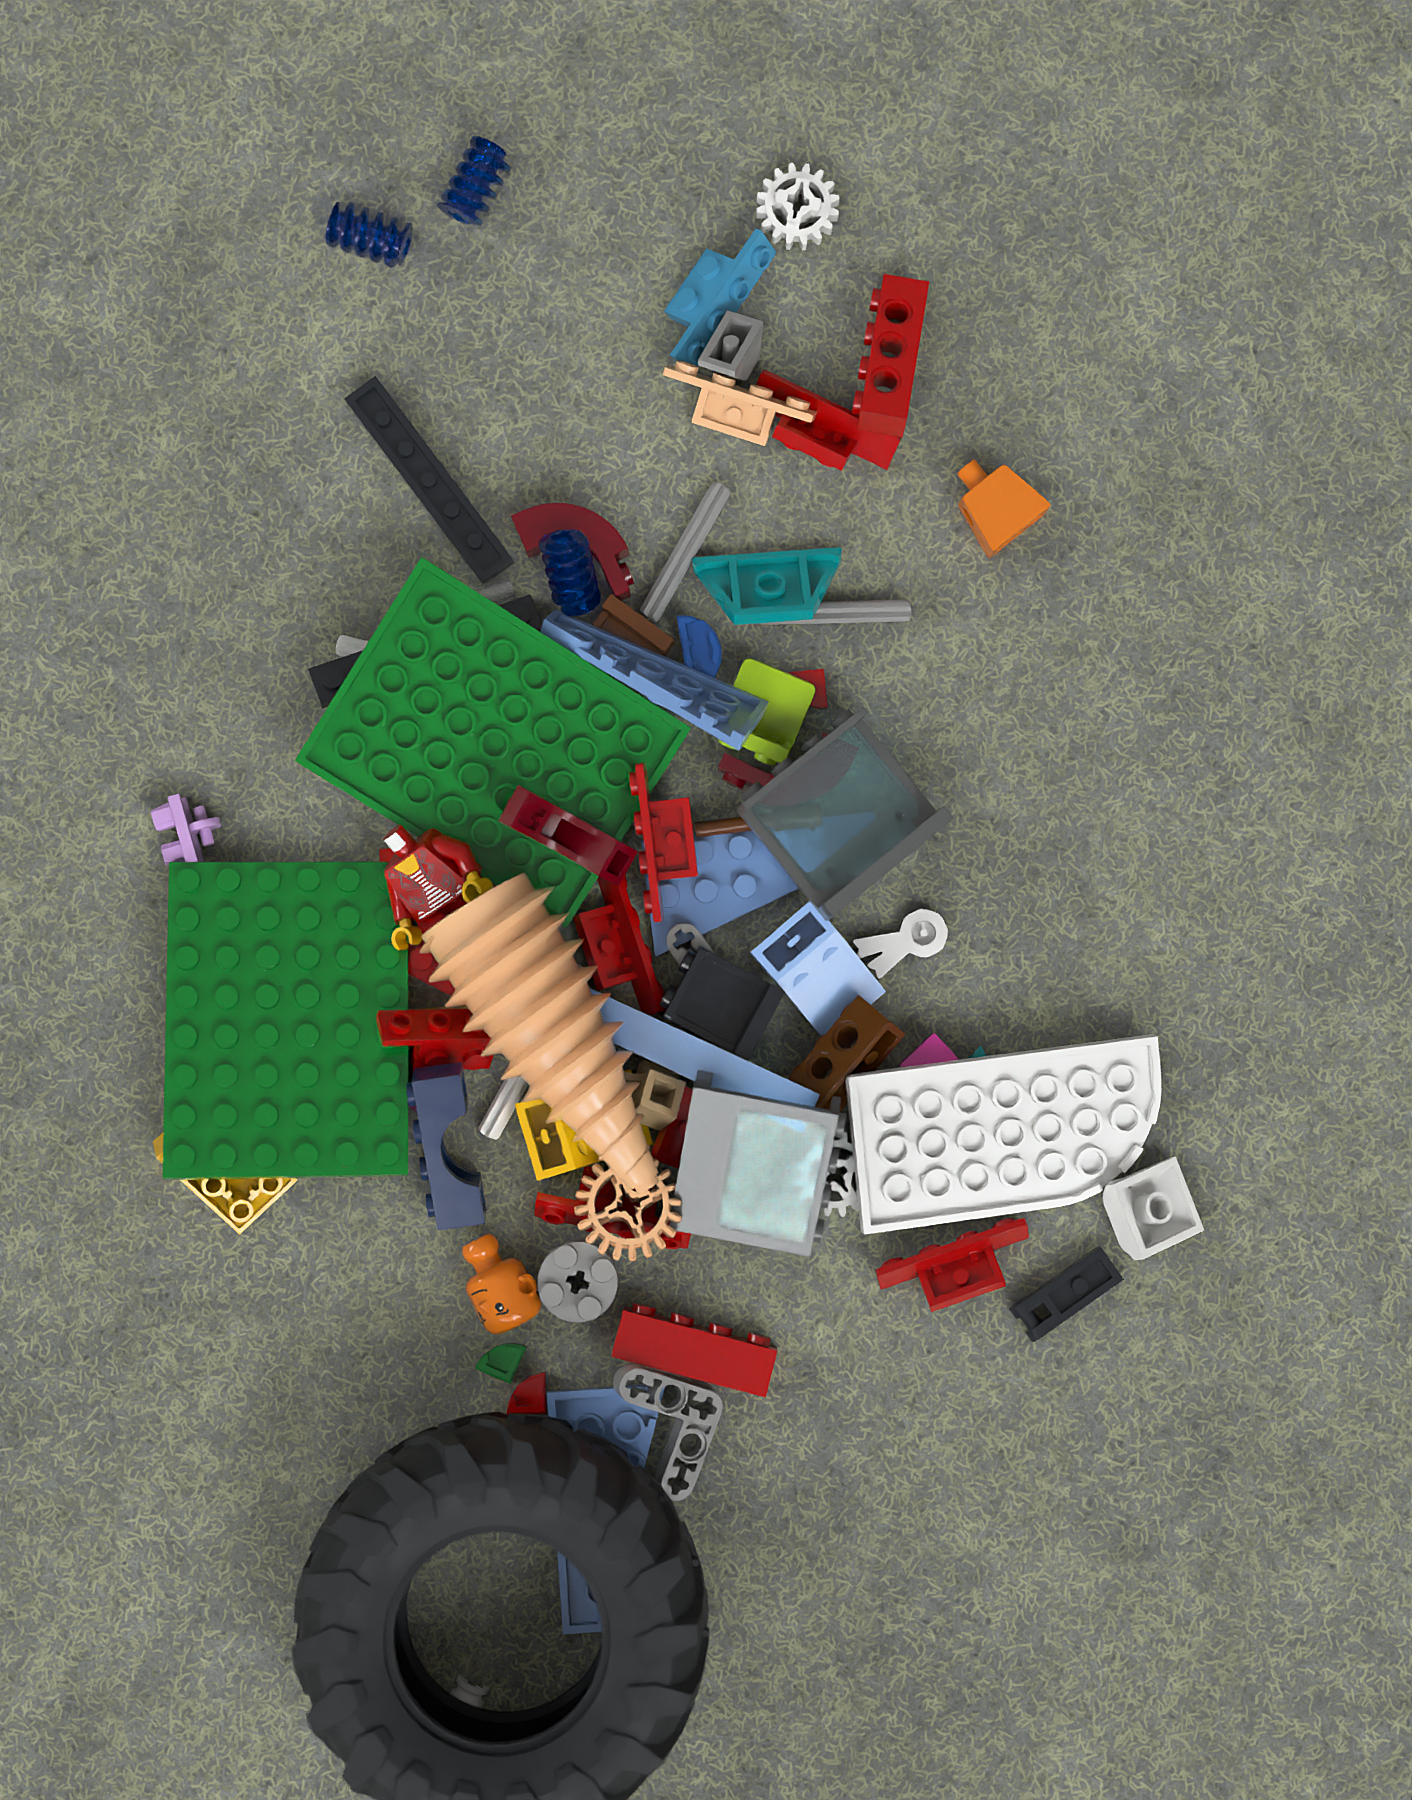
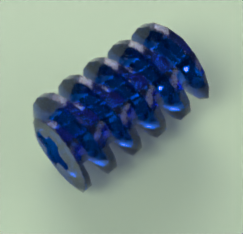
[436,136,511,227]
[325,201,413,268]
[538,529,601,616]

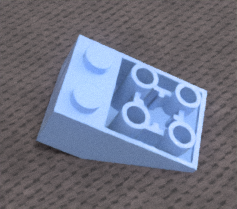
[750,901,886,1036]

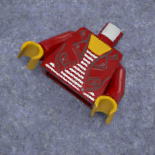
[383,824,493,950]

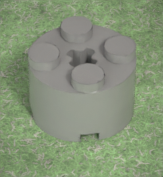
[538,1238,619,1323]

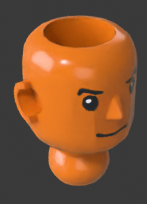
[462,1233,541,1335]

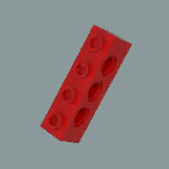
[852,274,930,438]

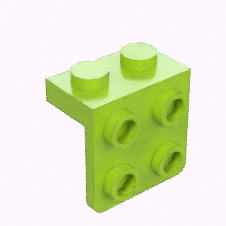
[718,658,816,766]

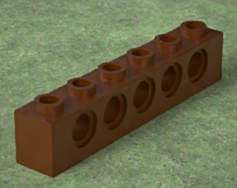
[724,995,906,1217]

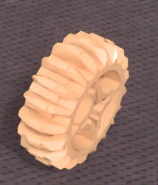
[574,1159,682,1262]

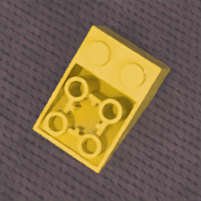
[515,1069,653,1181]
[153,1132,297,1234]

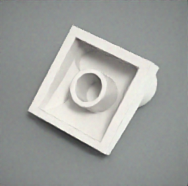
[1103,1156,1204,1260]

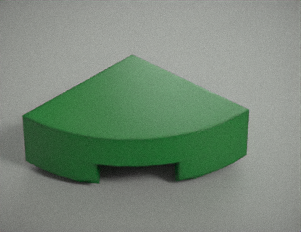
[474,1343,527,1384]

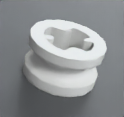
[450,1674,490,1708]

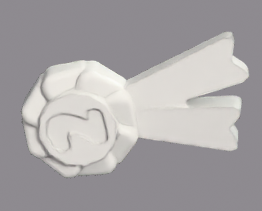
[853,909,948,979]

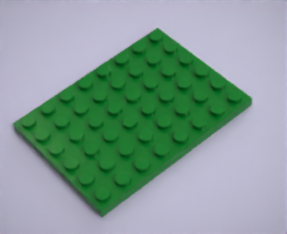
[294,557,691,928]
[162,862,408,1180]

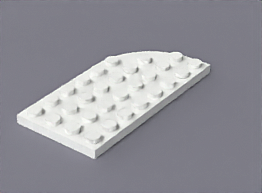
[846,1034,1162,1235]

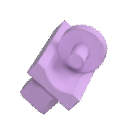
[151,794,221,866]

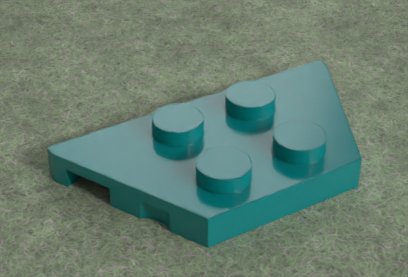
[692,547,842,625]

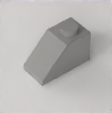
[698,310,763,381]

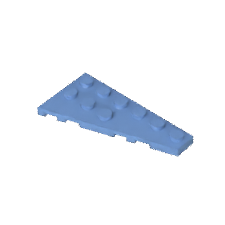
[540,609,769,751]
[641,812,874,957]
[547,1384,665,1635]

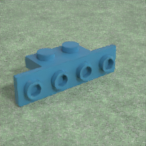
[664,228,776,367]

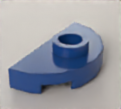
[676,615,722,678]

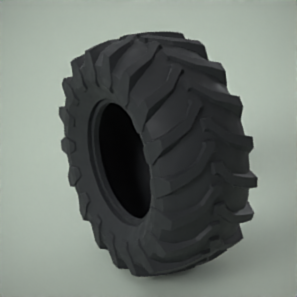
[291,1412,709,1800]

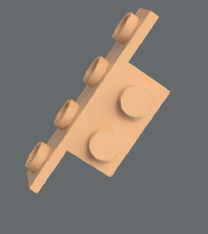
[663,360,817,446]

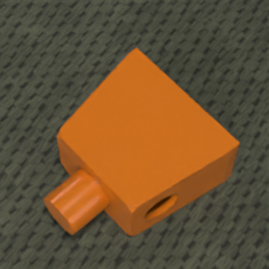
[957,459,1051,559]

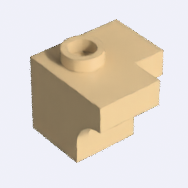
[624,1060,686,1131]

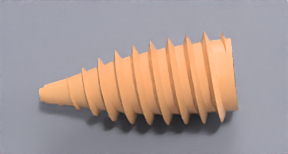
[419,873,659,1194]

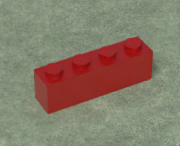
[611,1302,778,1398]

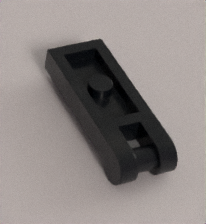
[1009,1245,1124,1342]

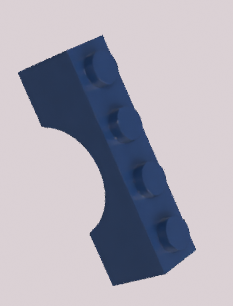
[406,1062,487,1230]

